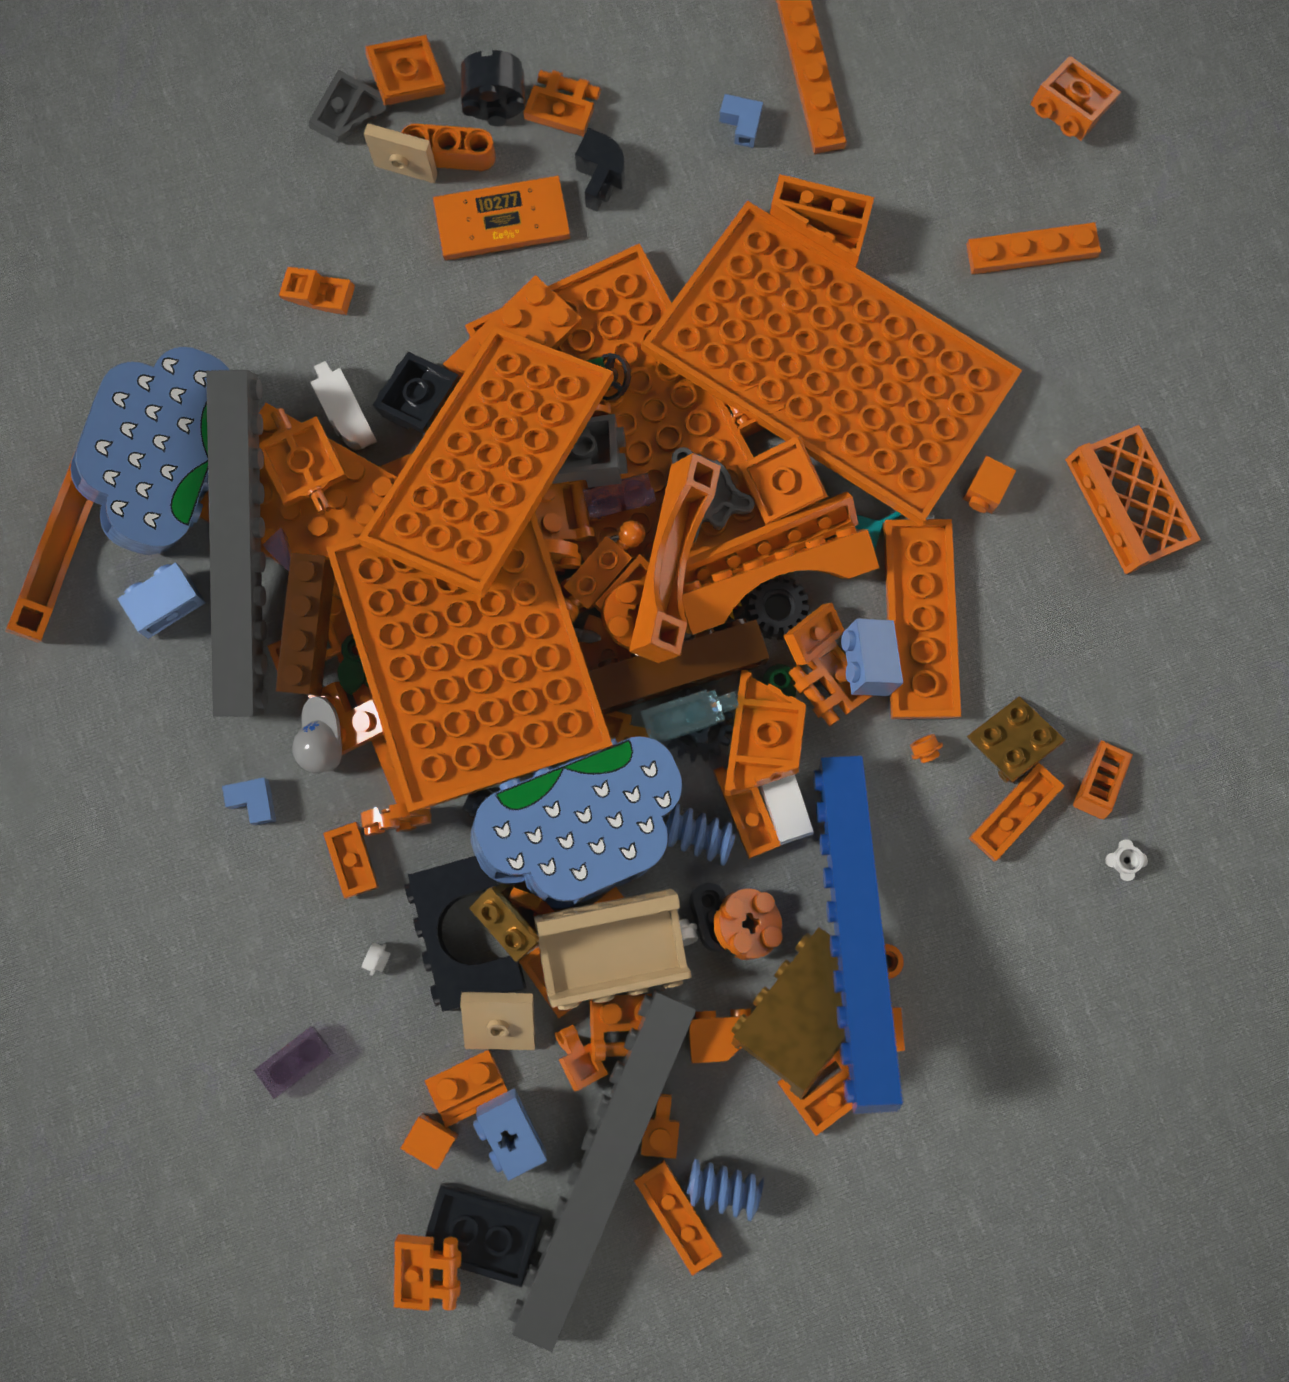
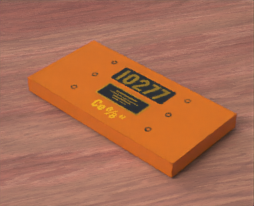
[433,175,570,261]

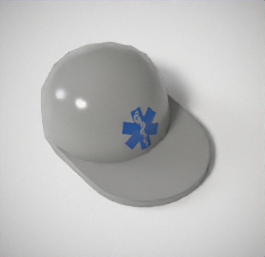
[292,696,342,773]

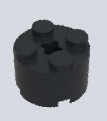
[460,50,525,127]

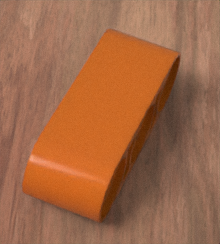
[401,123,496,171]

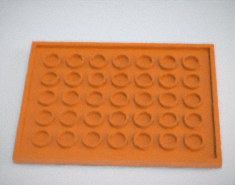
[326,512,613,813]

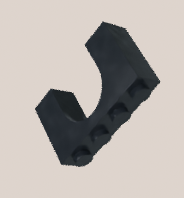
[405,856,527,1012]

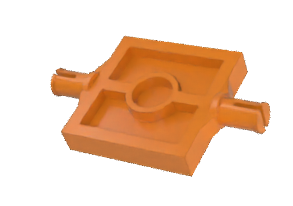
[259,408,347,514]

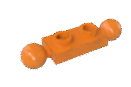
[563,520,645,623]

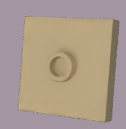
[364,124,438,184]
[460,992,536,1050]

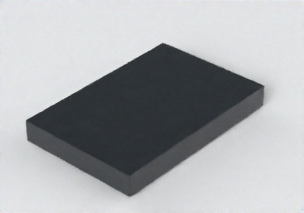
[425,1183,543,1288]

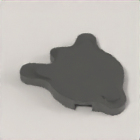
[666,447,755,543]

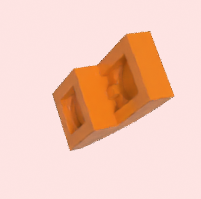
[279,266,355,315]

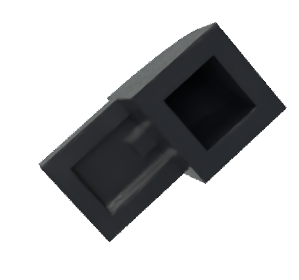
[575,127,625,212]

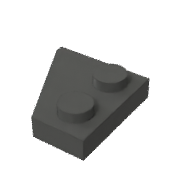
[309,69,393,143]

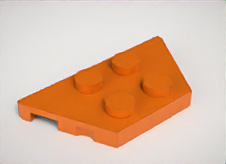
[725,670,806,796]

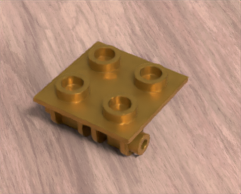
[967,696,1066,783]

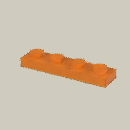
[966,222,1101,274]

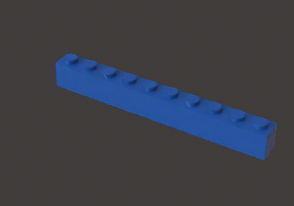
[813,756,903,1114]

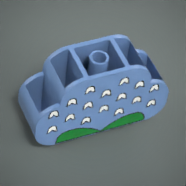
[71,347,229,555]
[471,737,682,909]

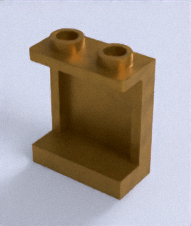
[470,882,573,962]

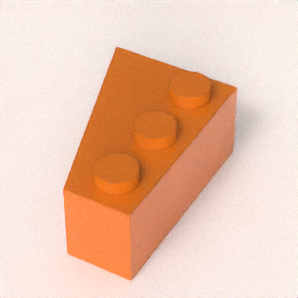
[770,174,875,267]

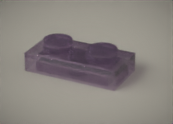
[254,1026,334,1099]

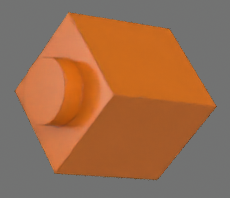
[963,455,1017,514]

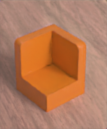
[400,1113,459,1169]

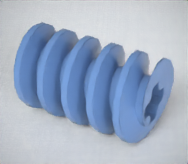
[666,804,737,866]
[686,1158,764,1221]

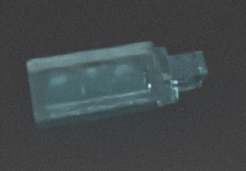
[640,690,739,743]

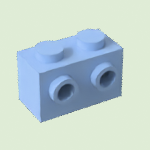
[117,562,206,639]

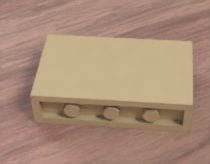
[533,888,692,1010]

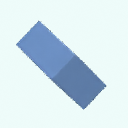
[719,94,763,148]
[222,777,276,826]

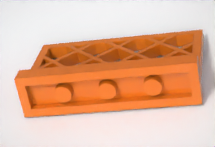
[1065,425,1201,575]

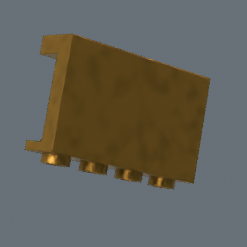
[731,927,889,1099]

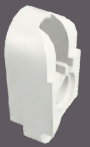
[311,361,377,451]

